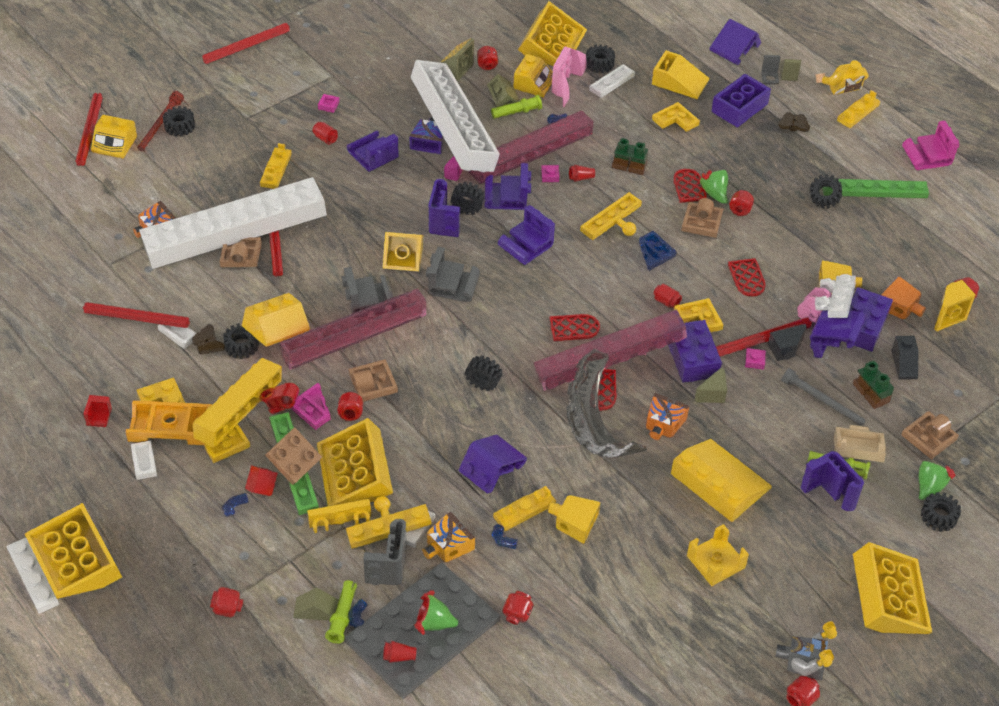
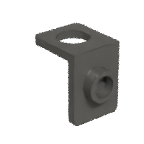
[761,55,781,85]

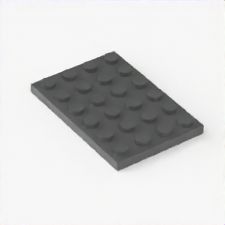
[345,562,500,699]

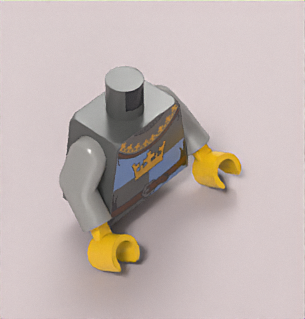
[775,621,837,681]

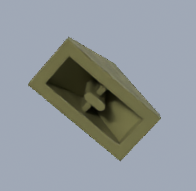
[780,59,801,81]
[695,367,727,403]
[294,587,339,621]

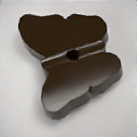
[778,112,810,132]
[192,324,225,354]

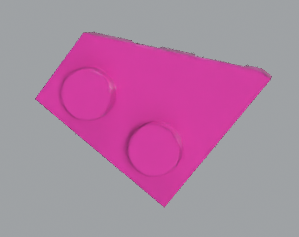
[290,383,331,430]

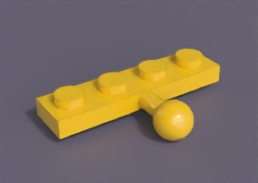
[580,192,642,240]
[346,496,432,549]

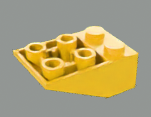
[652,50,709,99]

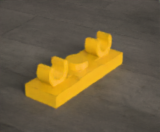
[837,90,880,128]
[260,143,292,189]
[493,486,556,532]
[307,499,371,533]

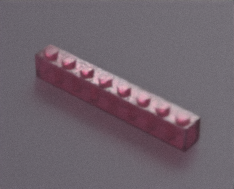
[469,110,594,184]
[280,288,426,370]
[533,310,687,391]

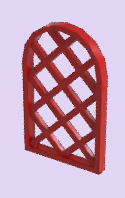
[673,168,707,203]
[728,258,766,297]
[549,314,600,341]
[589,369,617,411]

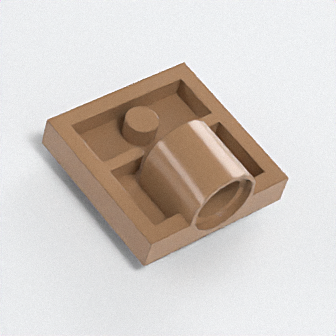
[681,198,723,238]
[219,237,262,267]
[349,359,398,402]
[901,411,959,460]
[265,427,322,485]

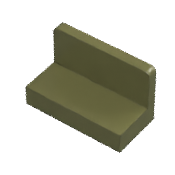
[487,74,520,107]

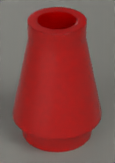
[569,165,595,182]
[383,640,417,663]

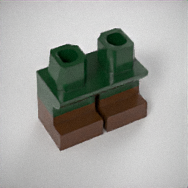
[612,138,648,175]
[853,360,894,409]

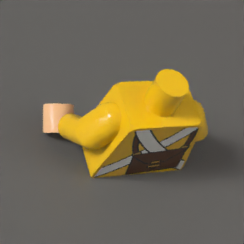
[815,60,869,95]

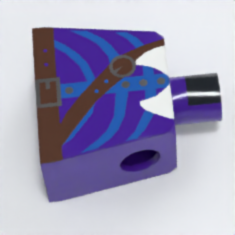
[409,117,443,154]

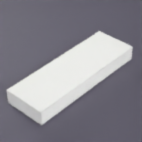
[589,64,635,98]

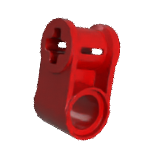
[259,382,299,414]

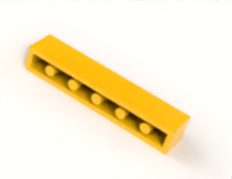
[192,358,282,447]

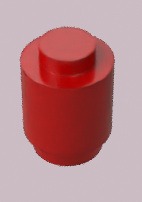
[312,122,338,145]
[653,283,682,308]

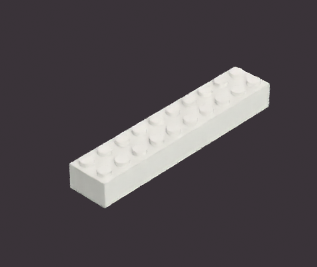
[411,60,500,172]
[139,177,327,269]

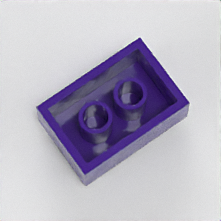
[711,74,771,128]
[842,287,893,352]
[666,320,722,383]

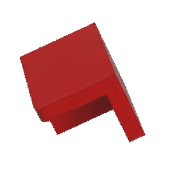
[84,395,112,427]
[245,465,278,496]

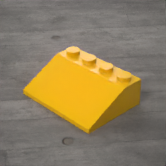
[518,1,587,66]
[317,418,393,506]
[671,439,772,522]
[25,503,122,599]
[853,542,932,634]

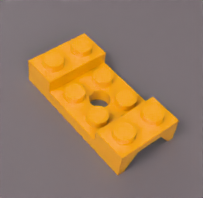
[126,400,212,445]

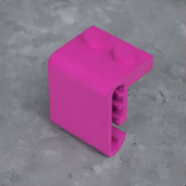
[902,120,959,170]

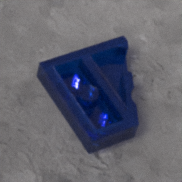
[639,231,677,271]

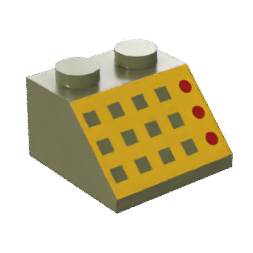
[440,38,474,82]

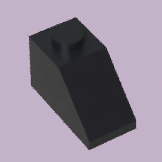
[768,324,807,361]
[891,335,919,380]

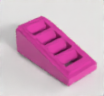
[444,156,463,181]

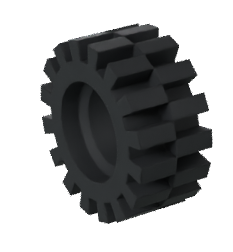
[586,44,615,73]
[163,106,195,137]
[810,174,842,209]
[450,182,485,215]
[223,323,259,359]
[464,355,503,391]
[921,492,961,532]

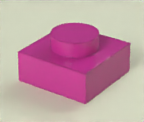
[318,94,340,113]
[541,165,560,182]
[745,348,766,370]

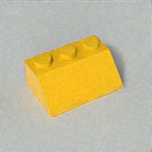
[242,293,310,347]

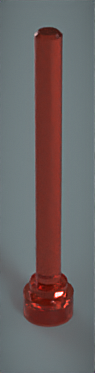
[137,91,184,151]

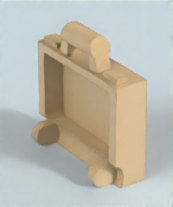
[834,425,886,462]

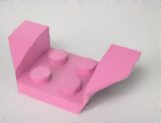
[551,47,587,107]

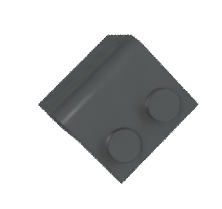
[426,247,480,302]
[341,267,396,316]
[363,519,407,585]

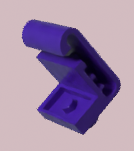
[709,19,761,65]
[347,131,399,172]
[484,163,531,210]
[428,179,460,238]
[498,205,555,265]
[810,310,866,358]
[458,434,527,494]
[800,451,864,511]

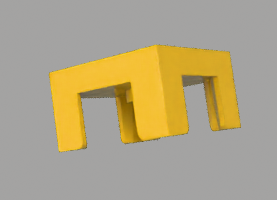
[687,524,749,586]

